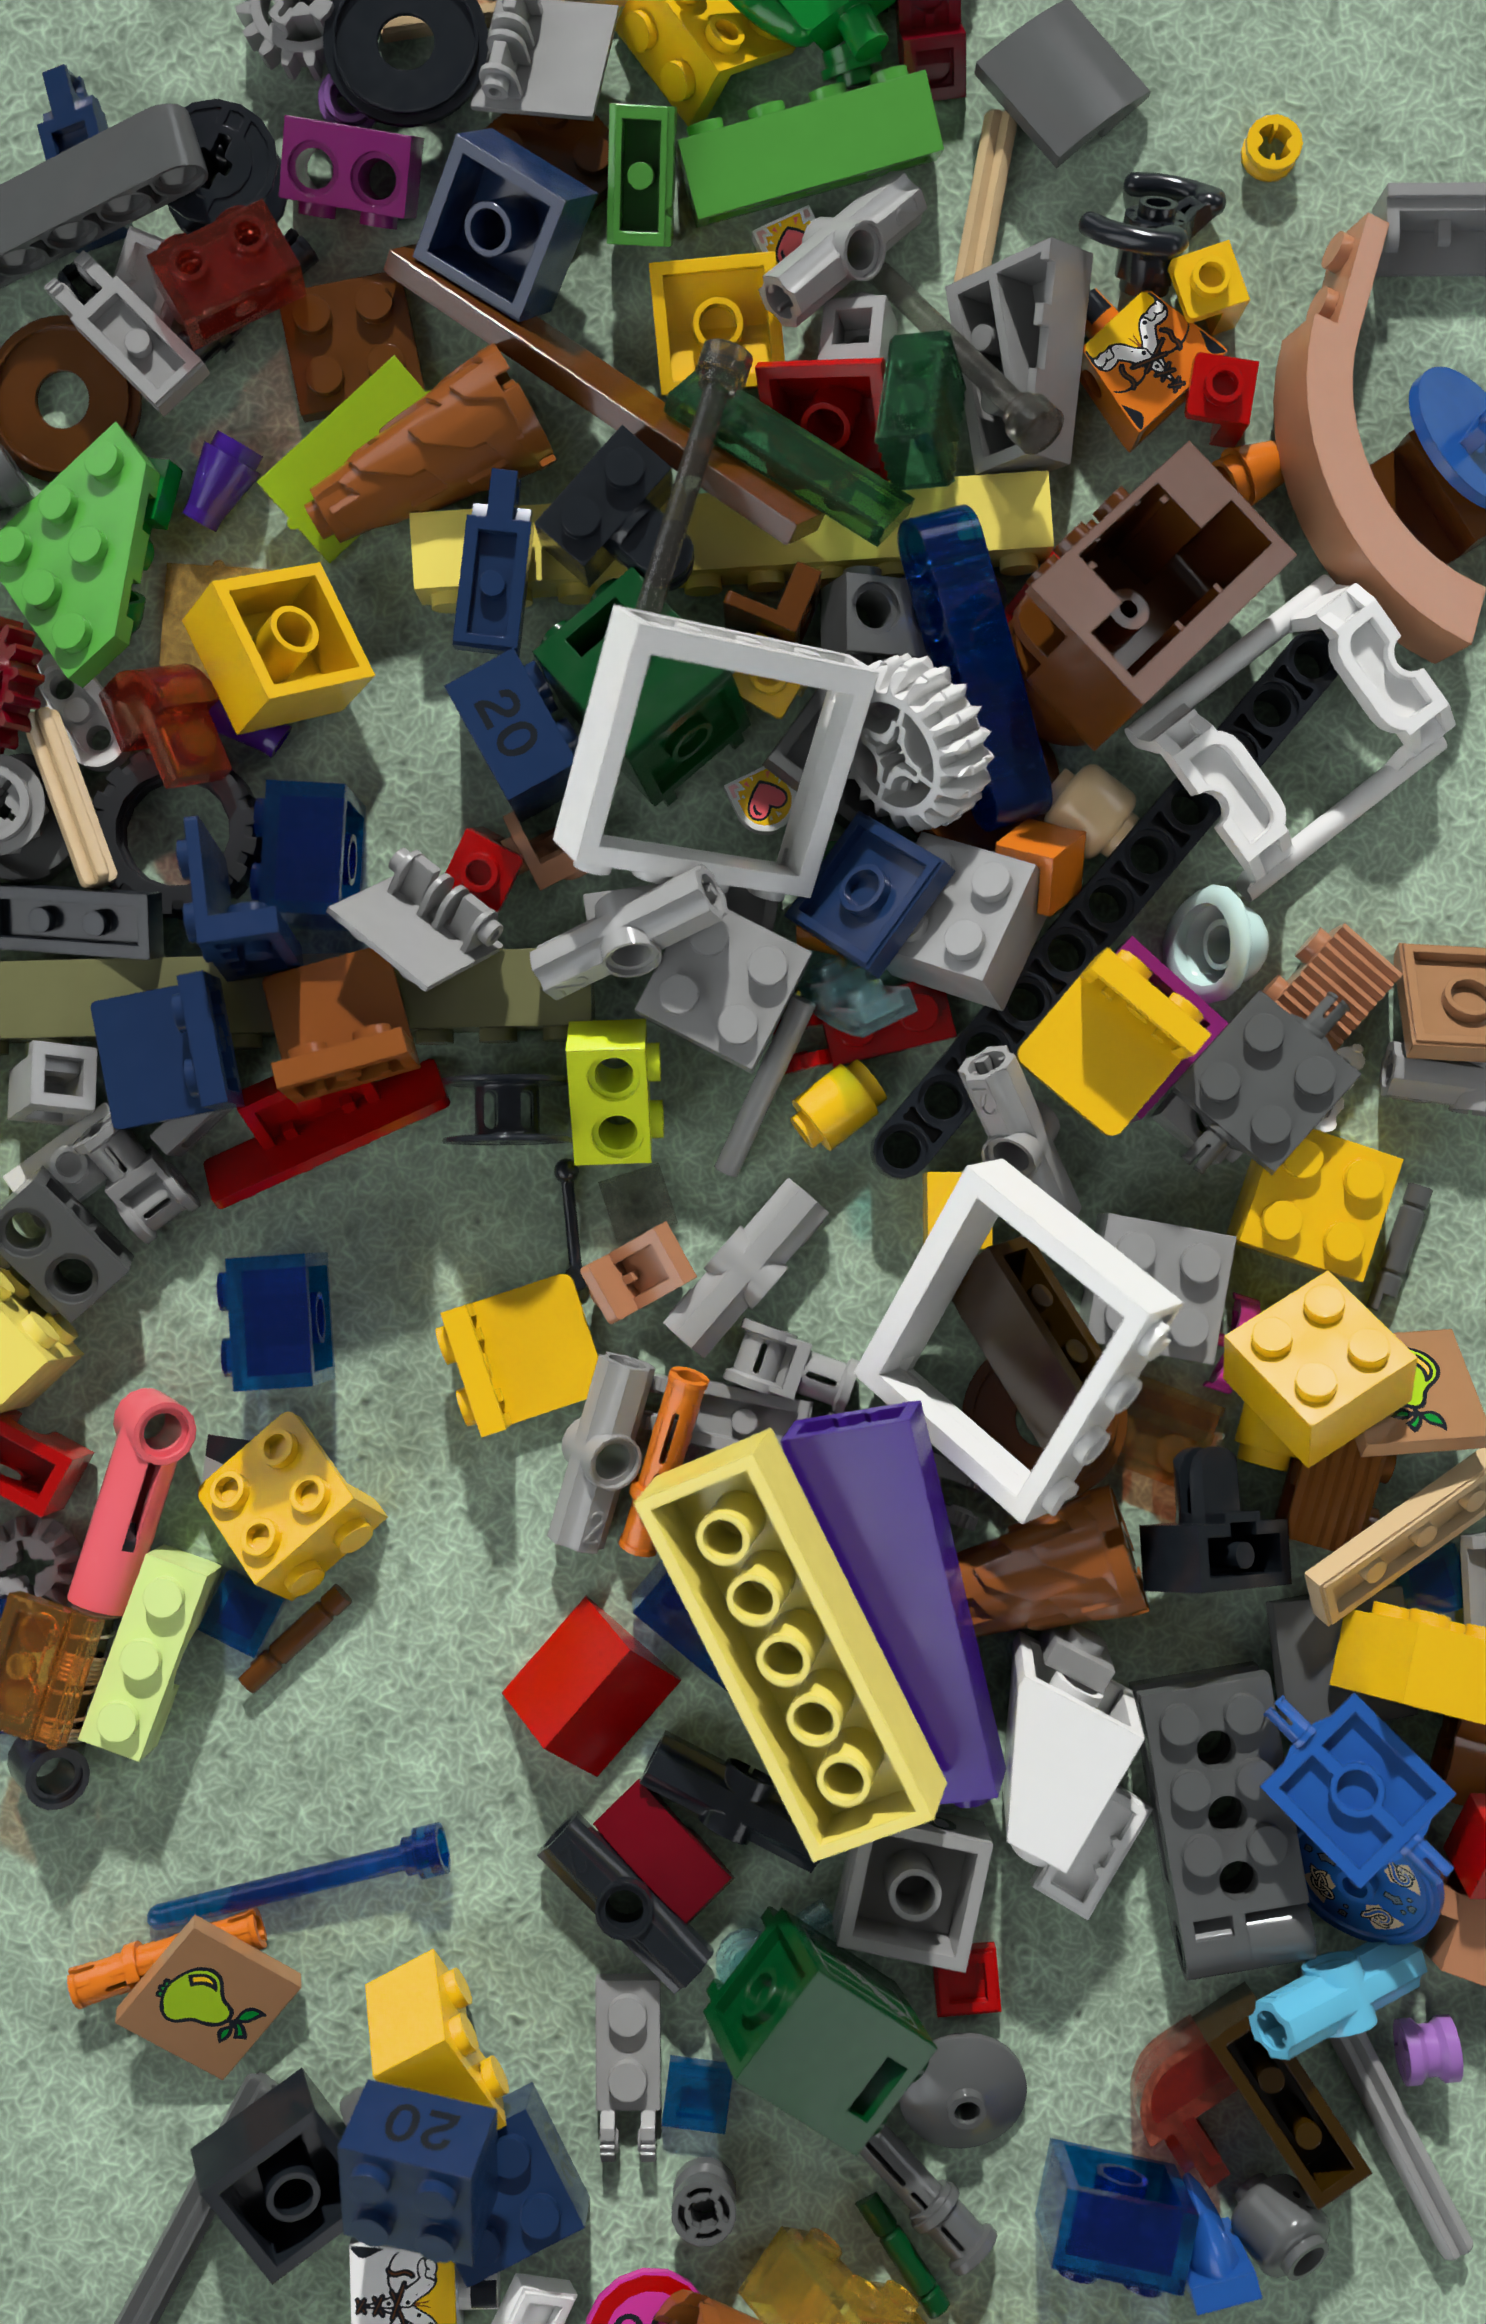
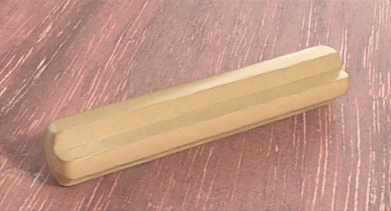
[953,109,1017,283]
[25,707,118,889]

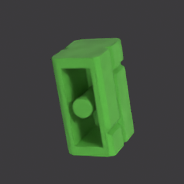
[607,103,677,247]

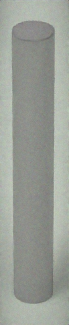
[714,995,816,1177]

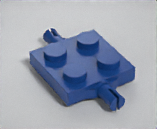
[1260,1692,1456,1889]

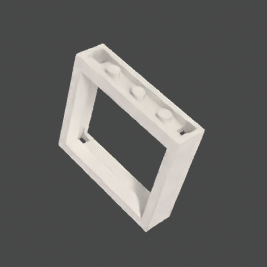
[553,605,879,902]
[854,1158,1184,1524]

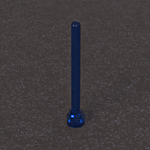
[147,1822,451,1930]

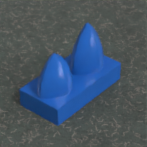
[1167,2173,1263,2316]

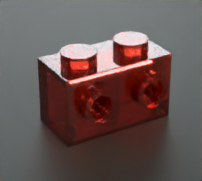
[146,199,307,351]

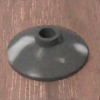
[899,2032,1027,2149]

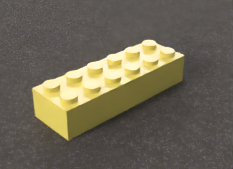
[634,1428,947,1862]

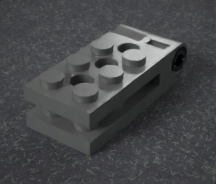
[1128,1661,1317,1981]

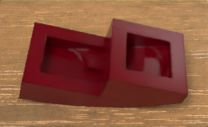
[895,0,966,101]
[593,1779,735,1923]

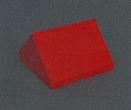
[755,358,904,487]
[502,1595,681,1777]

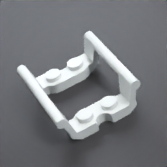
[1124,574,1456,902]

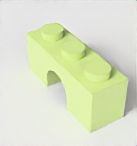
[78,1544,223,1762]

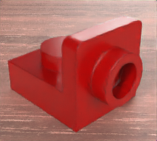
[1184,352,1259,448]
[445,826,524,913]

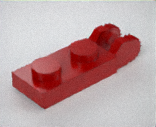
[773,982,957,1075]

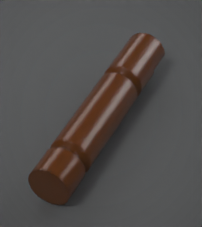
[238,1584,352,1694]

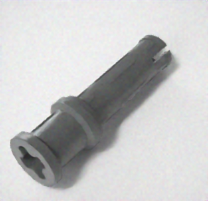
[859,2124,998,2276]

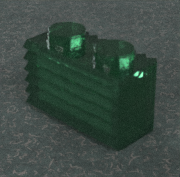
[874,330,967,491]

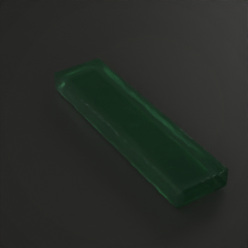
[663,365,915,547]

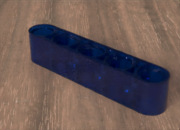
[897,504,1053,832]

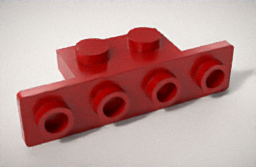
[203,1059,451,1209]

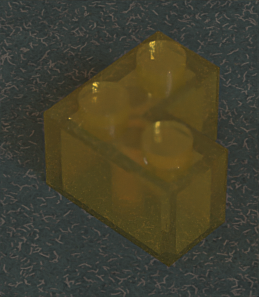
[737,2226,926,2324]

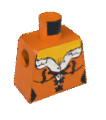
[1080,288,1228,453]

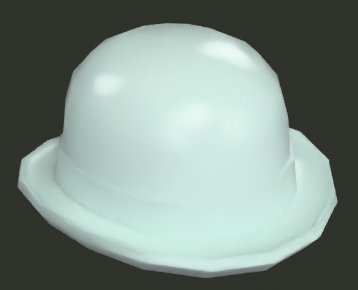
[1162,884,1269,1004]

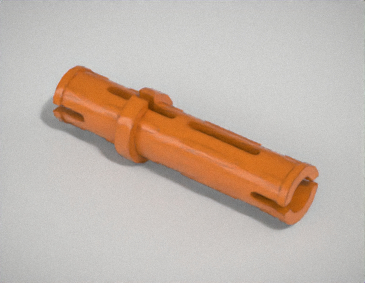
[618,1366,709,1557]
[67,1907,267,2009]

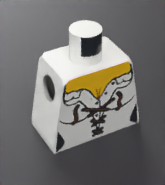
[349,2237,501,2324]

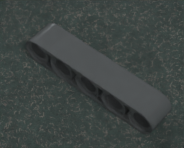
[0,103,208,289]

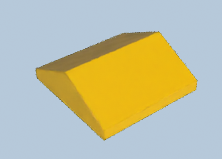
[649,251,785,397]

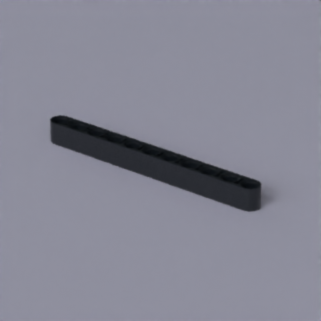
[870,630,1338,1180]

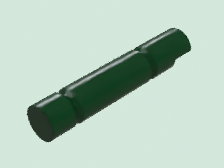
[855,2192,950,2319]

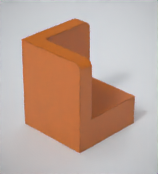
[995,818,1086,917]

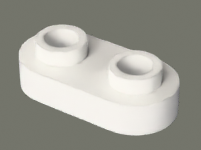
[34,654,133,772]

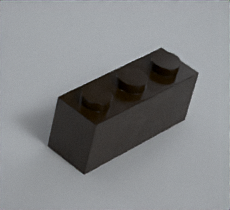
[952,1236,1103,1451]
[1192,1981,1373,2211]

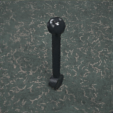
[554,1158,587,1291]

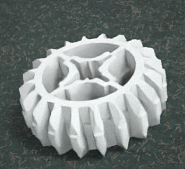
[847,653,995,832]

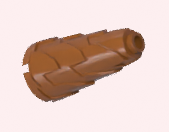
[304,343,557,543]
[957,1484,1150,1637]

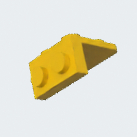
[615,0,796,126]
[1017,947,1212,1136]
[436,1274,599,1438]
[198,1411,388,1601]

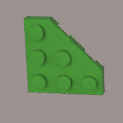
[0,421,160,688]

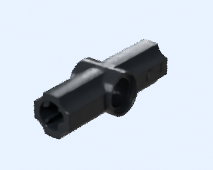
[640,1730,821,1873]
[537,1811,714,1994]

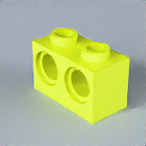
[566,1019,664,1166]

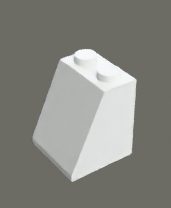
[1002,1631,1145,1873]

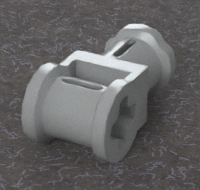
[72,1114,201,1244]
[723,1317,860,1414]

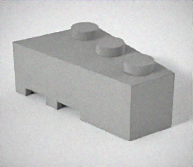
[945,237,1094,475]

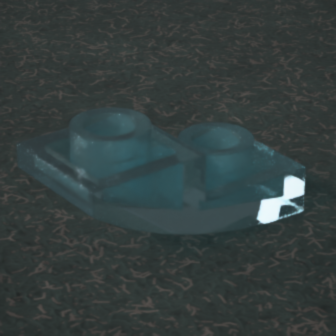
[794,955,918,1037]

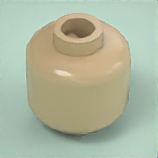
[1042,764,1140,859]

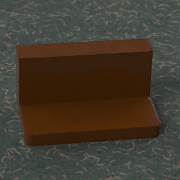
[1370,429,1486,565]
[723,561,822,644]

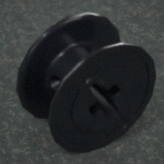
[167,99,287,250]
[442,1074,572,1145]

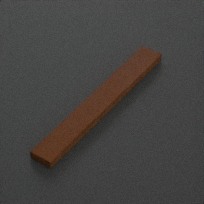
[383,244,826,545]

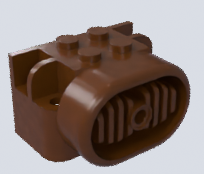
[992,440,1297,751]

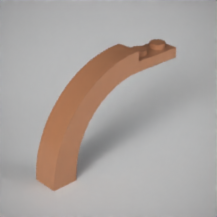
[1273,212,1486,664]

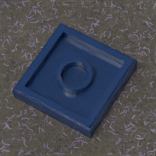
[784,811,956,979]

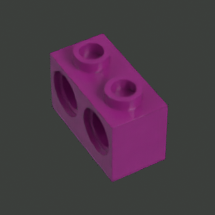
[279,115,424,230]

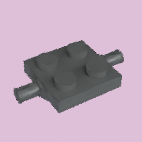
[1172,990,1362,1175]

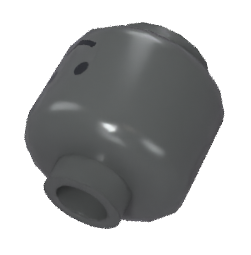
[1231,2173,1330,2281]

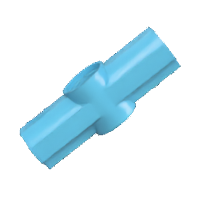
[1248,1942,1428,2060]

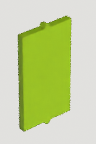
[256,355,431,564]

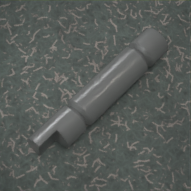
[1366,1183,1433,1311]

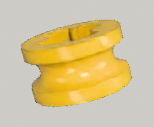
[1241,114,1303,182]

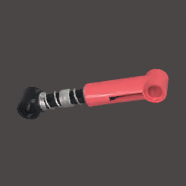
[7,1388,196,1810]

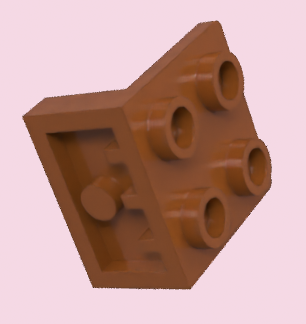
[262,947,421,1103]

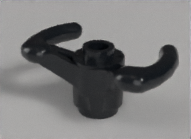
[1078,172,1227,298]

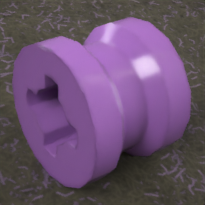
[1393,2014,1464,2087]

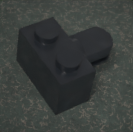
[534,425,695,593]
[1139,1446,1292,1593]

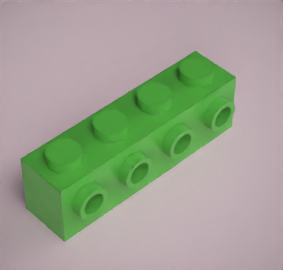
[676,65,944,228]

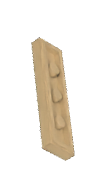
[1304,1448,1486,1627]

